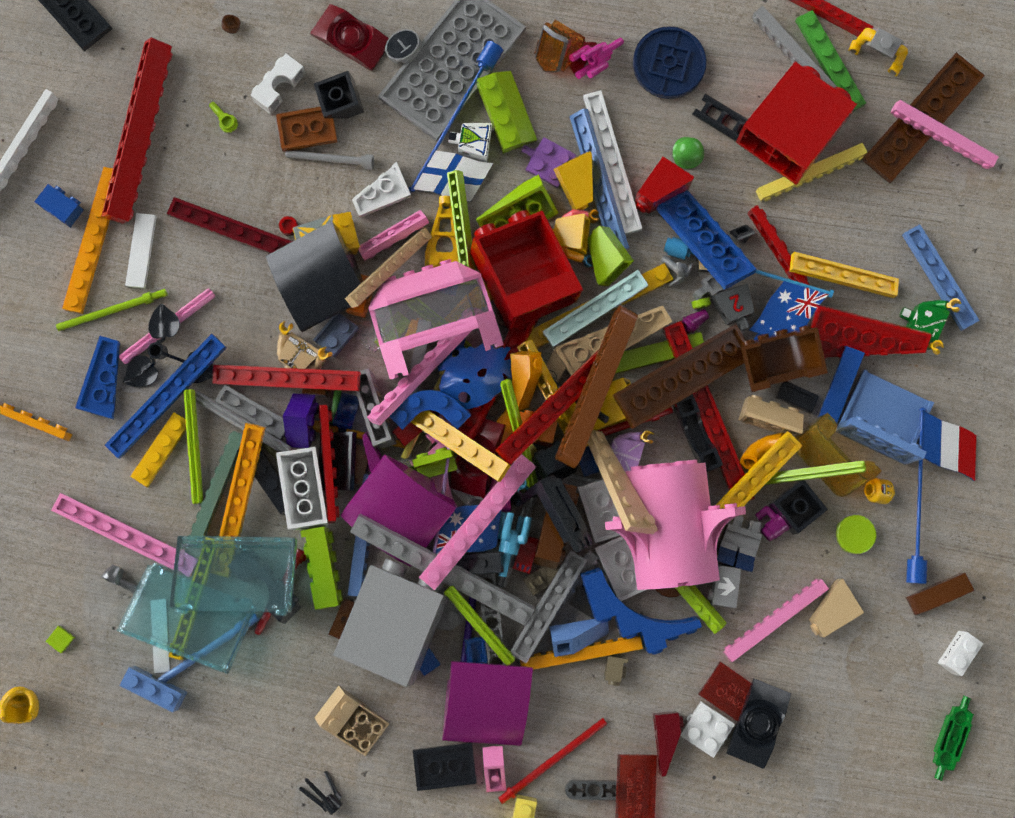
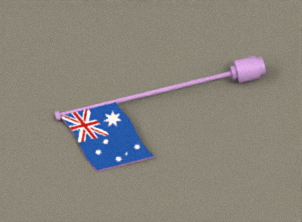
[433,392,502,554]

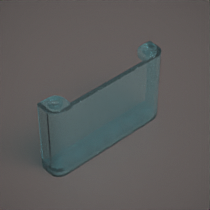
[169,536,298,616]
[117,563,257,675]

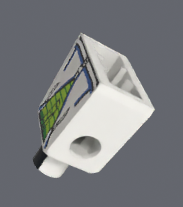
[448,123,492,163]

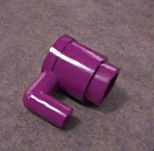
[755,506,790,542]

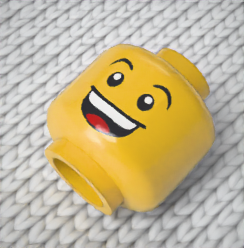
[864,478,895,504]

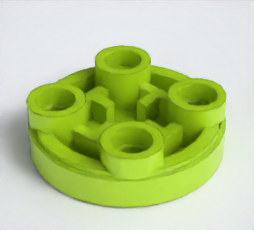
[836,515,876,554]

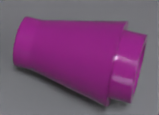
[682,309,709,334]

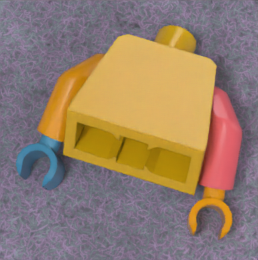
[552,209,599,268]

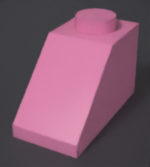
[483,746,506,792]

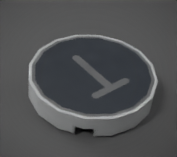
[385,29,421,63]

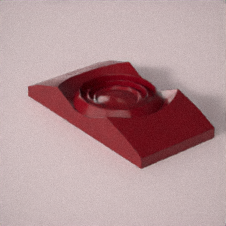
[310,4,389,71]
[450,418,506,499]

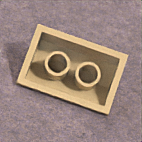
[738,395,804,437]

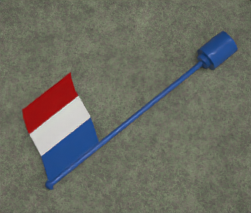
[906,407,977,584]

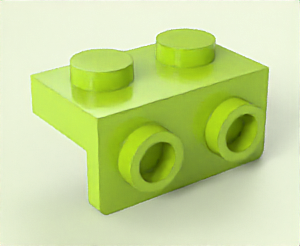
[412,447,457,478]

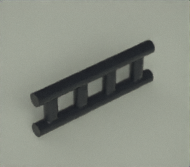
[692,93,748,141]

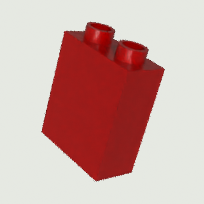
[736,61,857,185]

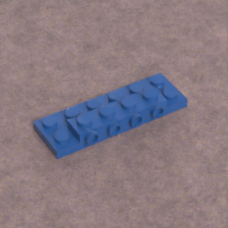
[656,190,756,290]

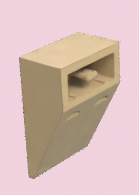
[315,686,389,756]

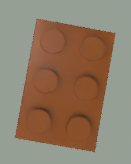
[276,107,338,152]

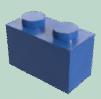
[34,184,84,228]

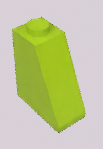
[587,226,634,286]

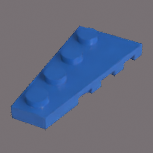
[75,336,120,420]

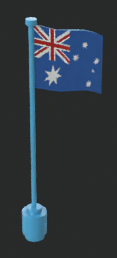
[663,237,834,336]

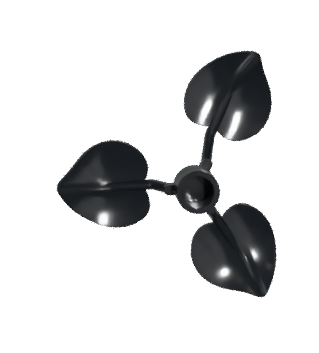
[123,304,213,387]

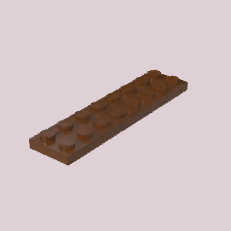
[862,52,985,183]
[613,324,745,429]

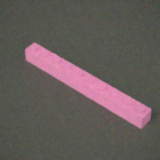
[890,100,999,169]
[723,579,829,662]

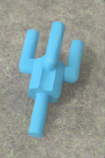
[498,512,532,577]

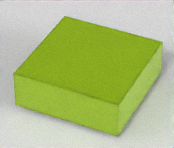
[45,625,75,654]

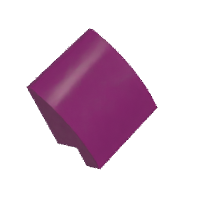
[340,454,456,567]
[442,661,533,746]

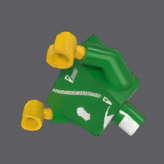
[899,298,962,355]

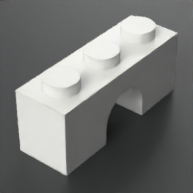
[251,53,306,115]

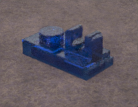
[333,393,360,432]

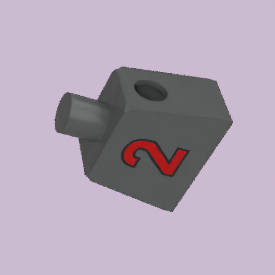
[711,283,754,331]

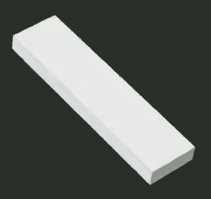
[125,213,157,289]

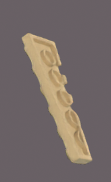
[554,305,673,376]
[588,430,658,534]

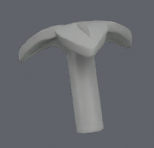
[661,255,693,287]

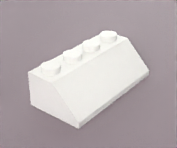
[276,447,328,530]

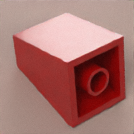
[634,156,694,214]

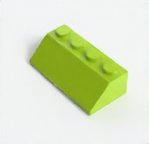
[476,71,537,154]

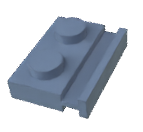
[313,313,359,358]

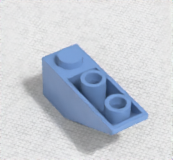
[549,619,609,657]

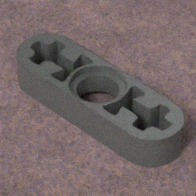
[565,780,623,800]

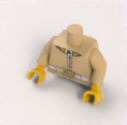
[277,321,333,370]

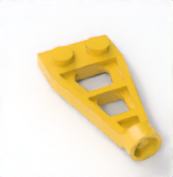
[425,196,459,268]

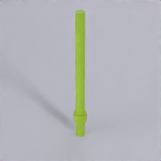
[56,289,168,331]

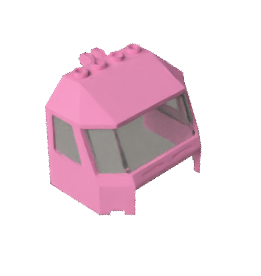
[368,259,504,379]

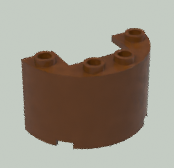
[741,325,828,392]

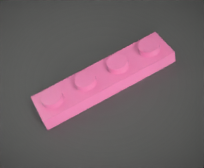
[358,210,429,261]

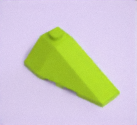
[476,174,559,228]

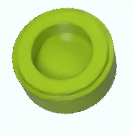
[691,298,711,309]

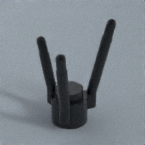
[299,771,343,815]

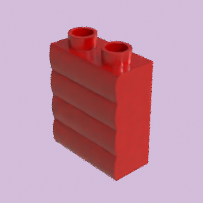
[470,210,583,330]

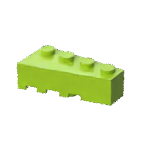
[300,527,343,610]

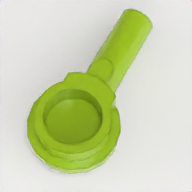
[209,102,238,133]

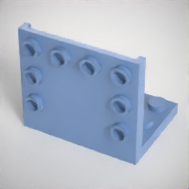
[835,369,934,465]

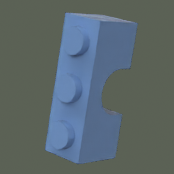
[119,666,187,712]

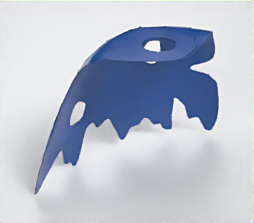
[437,337,512,409]

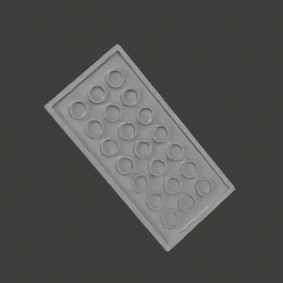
[378,0,526,141]

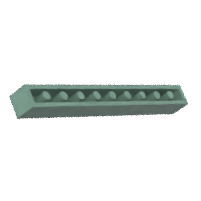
[187,431,243,549]

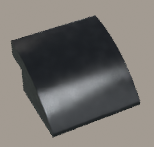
[266,221,369,332]

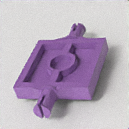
[521,137,576,188]

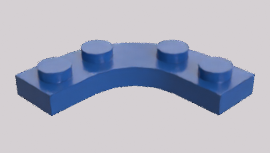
[389,390,472,430]

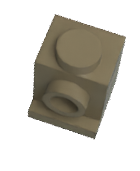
[604,655,628,686]

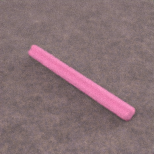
[119,288,215,364]

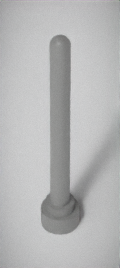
[285,150,374,170]

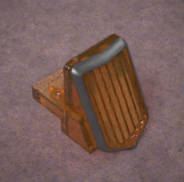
[534,20,585,73]

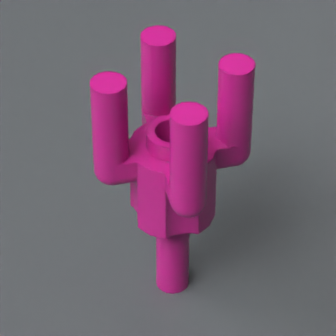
[569,38,624,79]

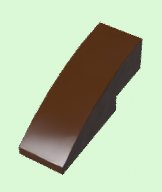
[906,573,975,615]

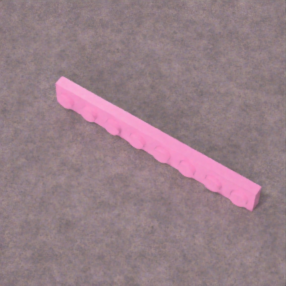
[367,311,482,425]
[419,454,537,590]
[51,493,199,578]

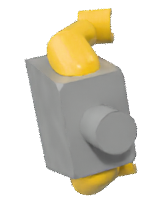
[848,27,908,76]

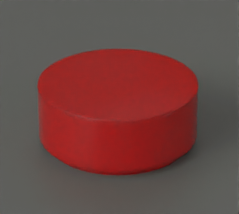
[279,216,298,236]

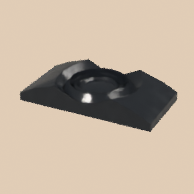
[726,678,791,769]

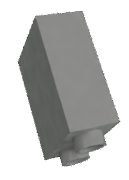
[333,558,449,687]

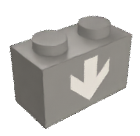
[707,565,741,608]

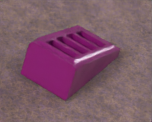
[362,431,382,472]

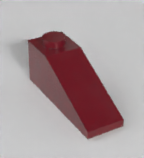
[653,711,684,777]

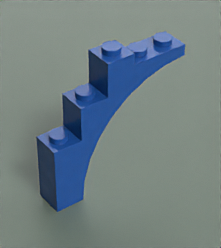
[580,568,702,655]

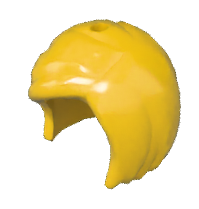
[0,686,39,724]

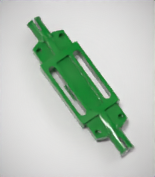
[932,695,974,781]

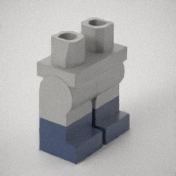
[717,516,762,572]

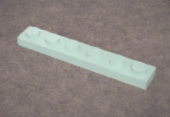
[542,270,648,348]

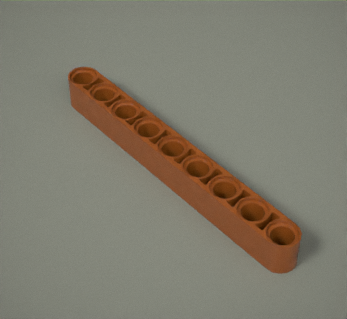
[556,305,638,468]

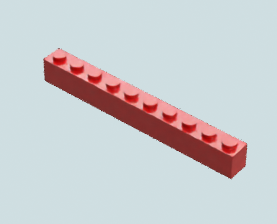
[101,37,173,224]

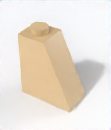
[809,579,864,637]

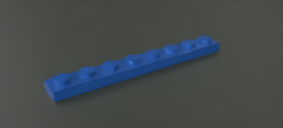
[105,334,227,459]

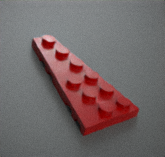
[811,304,932,359]

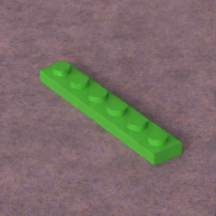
[795,10,866,111]

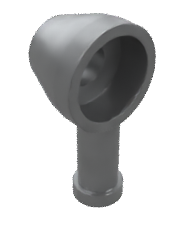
[101,564,139,594]

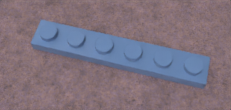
[902,224,980,331]

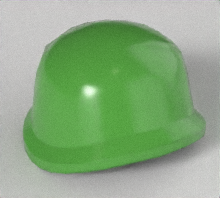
[672,137,704,169]

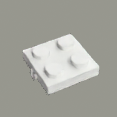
[680,701,735,758]

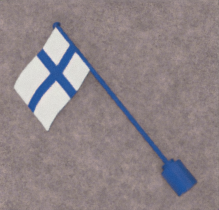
[409,41,504,202]

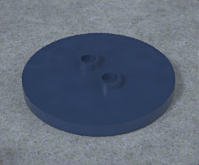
[632,26,707,99]

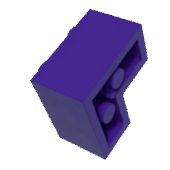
[283,393,319,448]

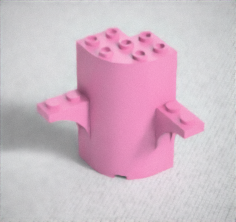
[605,460,746,590]

